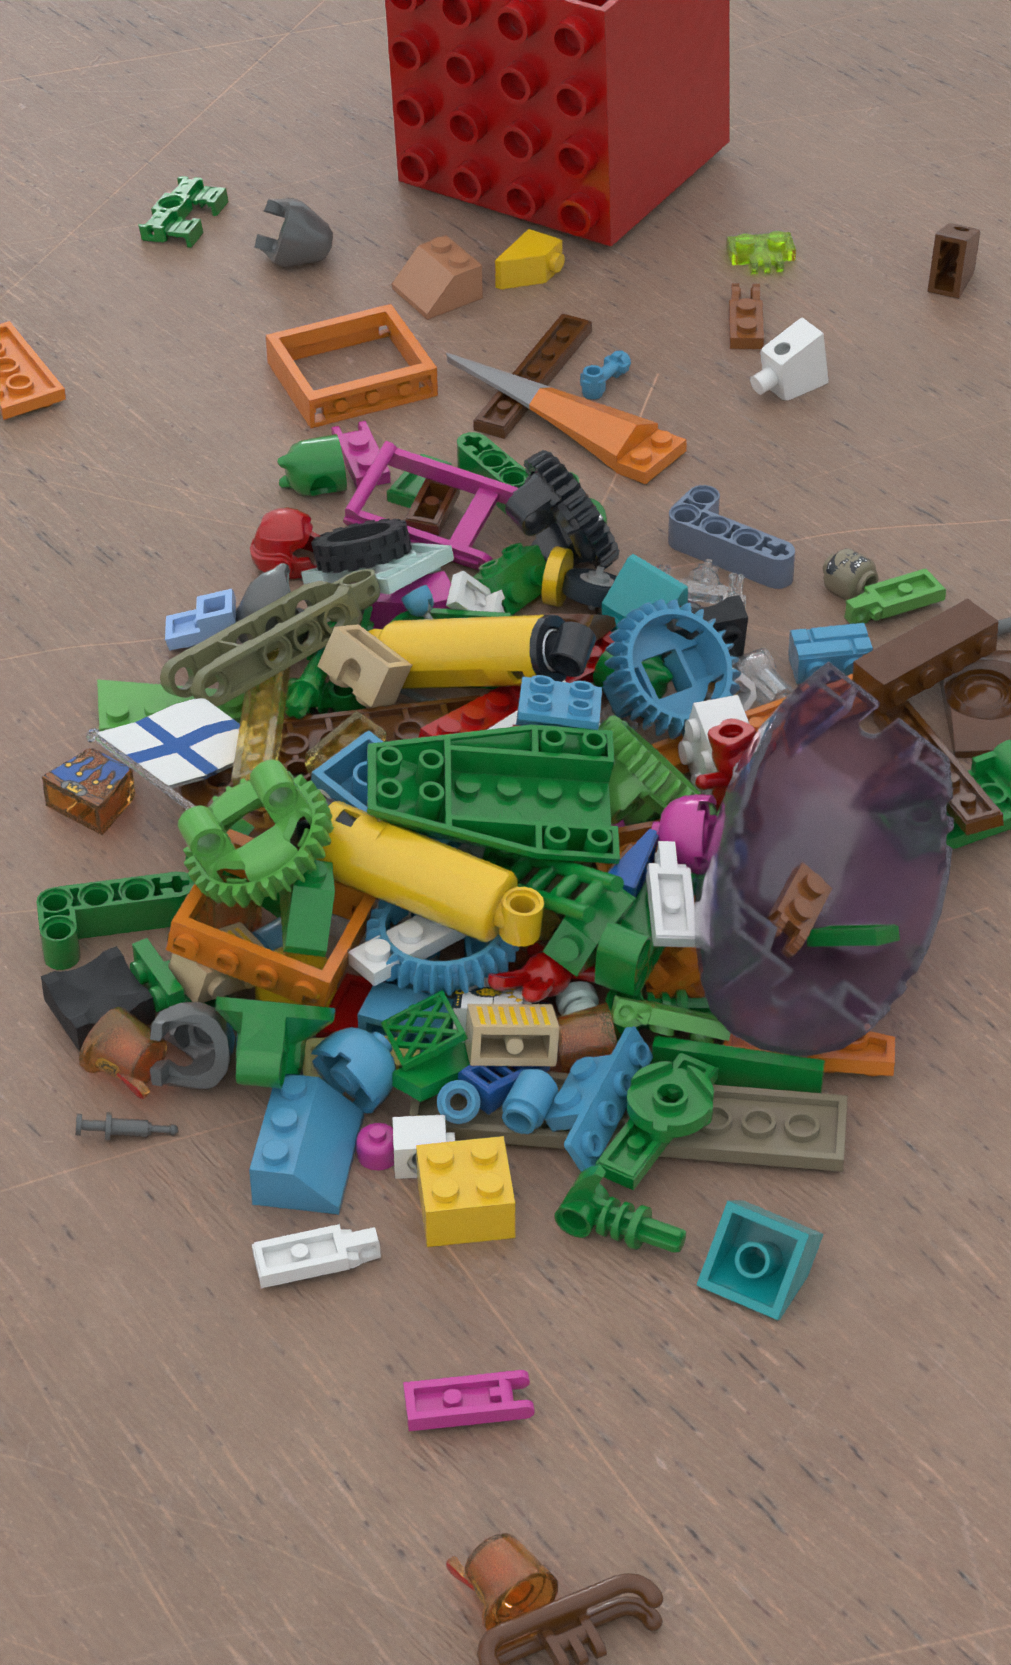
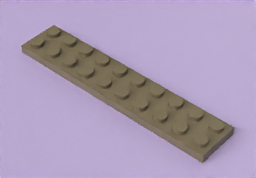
[409,1068,848,1172]

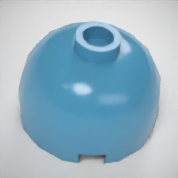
[311,1027,396,1114]

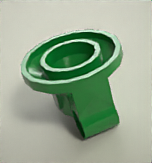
[215,996,335,1089]

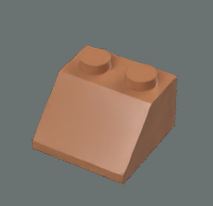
[392,235,483,320]

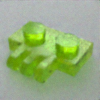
[726,231,796,274]

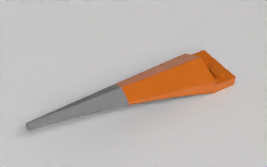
[446,353,687,484]

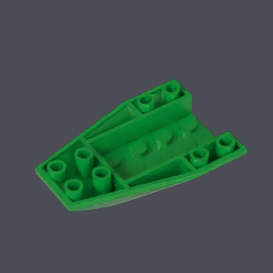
[367,724,620,864]

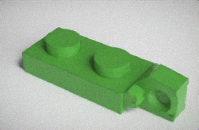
[844,568,946,624]
[609,995,732,1044]

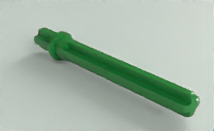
[285,621,337,719]

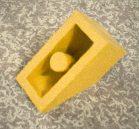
[495,229,565,290]

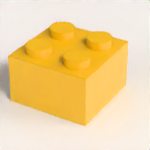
[416,1136,516,1247]

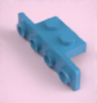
[545,1026,653,1172]

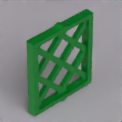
[380,990,468,1072]

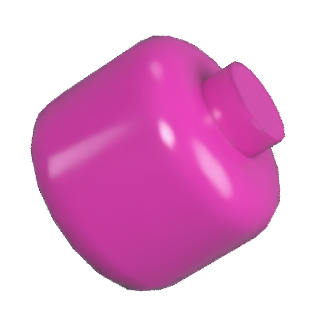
[356,1123,394,1171]

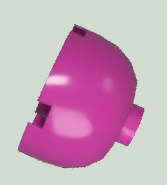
[651,794,719,878]

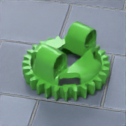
[599,715,716,826]
[178,760,334,908]

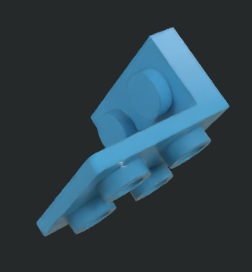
[516,675,602,730]

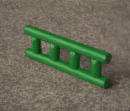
[509,854,624,923]

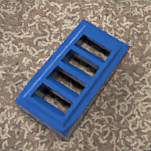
[608,829,658,898]
[458,1065,550,1115]

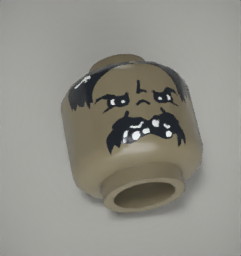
[823,548,879,600]

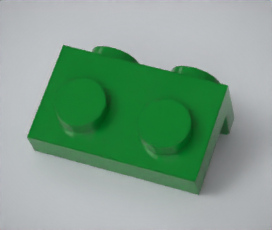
[473,543,546,616]
[130,938,205,1012]

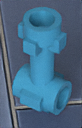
[580,350,631,399]

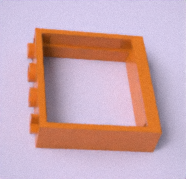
[266,304,438,428]
[166,829,379,1007]

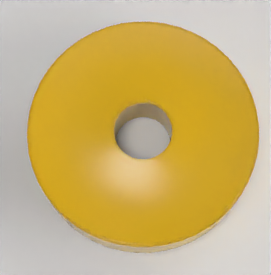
[542,546,573,607]

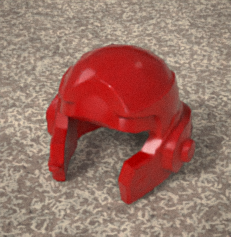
[250,507,320,579]

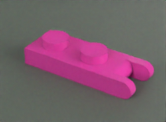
[331,421,391,489]
[403,1370,535,1431]

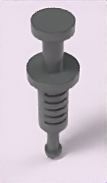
[75,1112,178,1141]

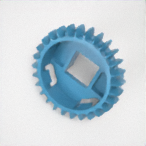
[602,599,742,740]
[365,900,519,996]

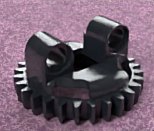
[505,450,620,570]

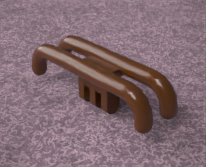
[477,1573,664,1665]

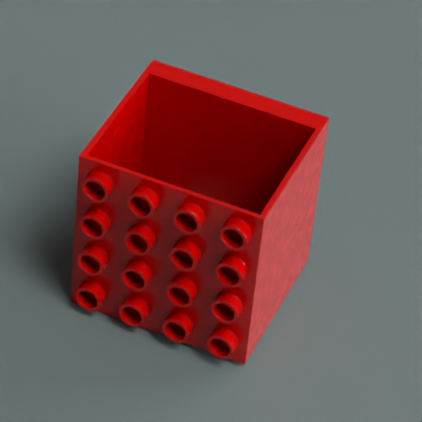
[385,0,730,246]

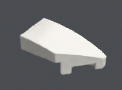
[446,571,505,612]

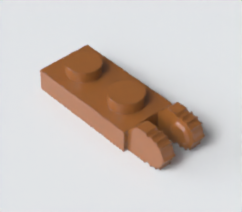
[729,283,764,349]
[762,862,832,959]

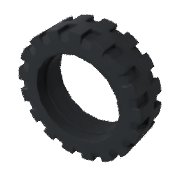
[311,518,412,573]

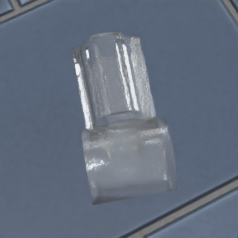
[732,648,796,705]

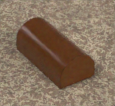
[404,478,460,536]

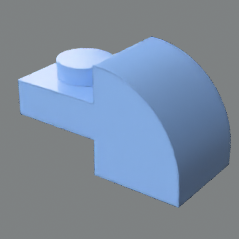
[165,589,236,651]

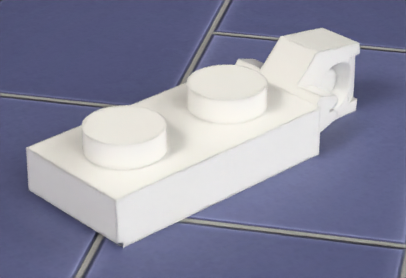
[646,841,698,947]
[252,1224,381,1288]

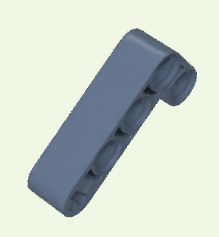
[668,485,795,589]

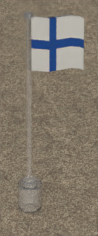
[86,698,366,946]

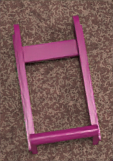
[343,441,518,571]

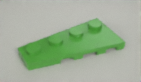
[97,679,253,731]

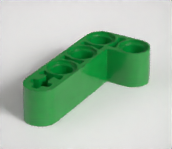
[457,432,579,516]
[36,871,198,970]
[595,872,699,998]

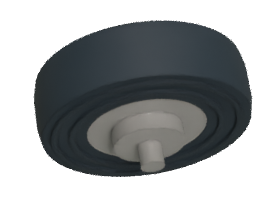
[563,566,617,610]

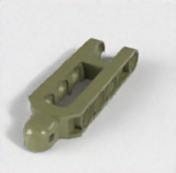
[160,569,380,706]

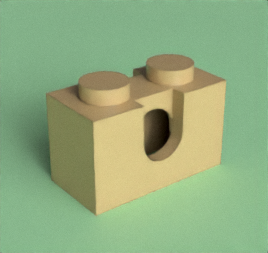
[317,624,412,708]

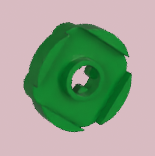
[627,1061,714,1143]

